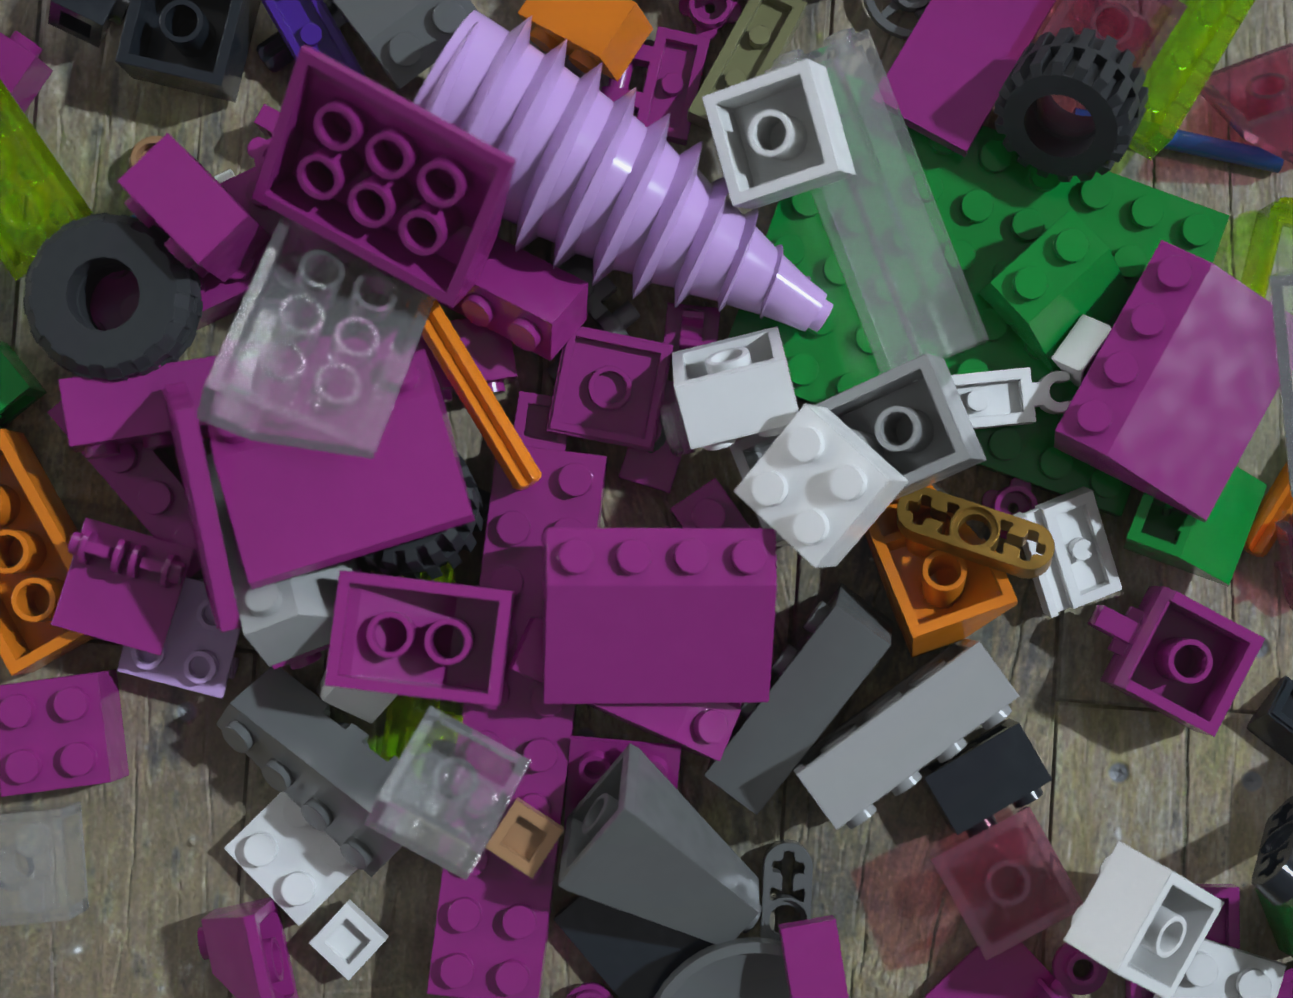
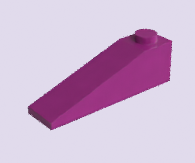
[508,617,741,761]

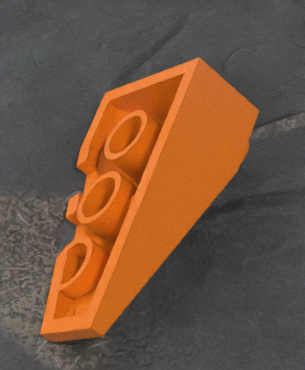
[865,485,1018,658]

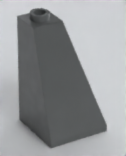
[558,743,761,945]

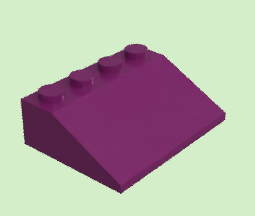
[252,45,517,308]
[1054,240,1293,523]
[207,349,475,589]
[543,528,777,704]

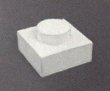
[309,899,389,981]

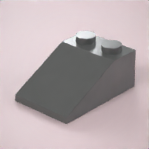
[331,0,479,89]

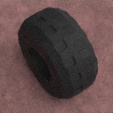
[23,213,203,382]

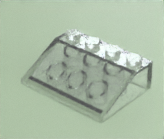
[197,215,435,458]

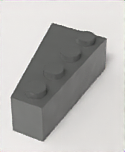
[704,583,893,815]
[216,666,449,877]

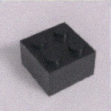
[115,0,261,103]

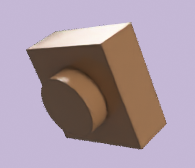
[485,797,564,878]

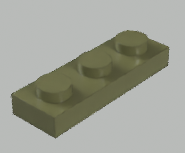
[687,0,807,132]

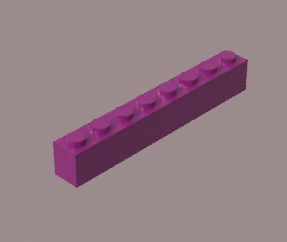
[58,318,518,459]

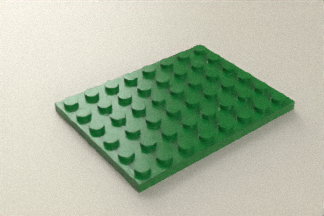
[728,69,1230,517]

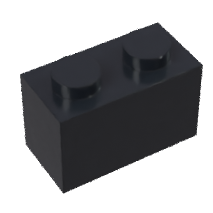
[919,719,1053,836]

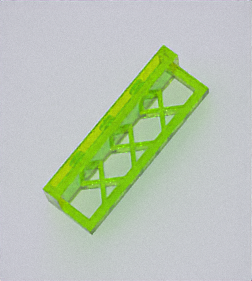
[1128,0,1255,161]

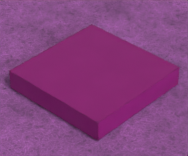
[546,326,674,452]

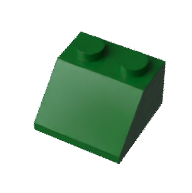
[978,208,1131,372]

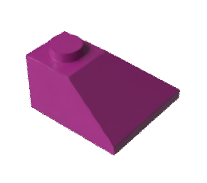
[197,897,298,998]

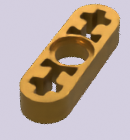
[897,487,1055,579]

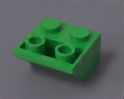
[1123,466,1267,587]

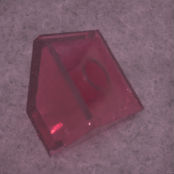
[1193,43,1293,164]

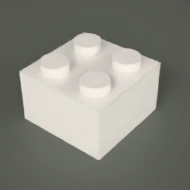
[702,59,856,209]
[672,326,799,450]
[734,404,909,568]
[1064,841,1225,998]

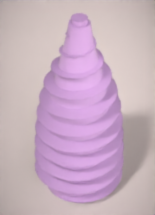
[413,10,834,332]

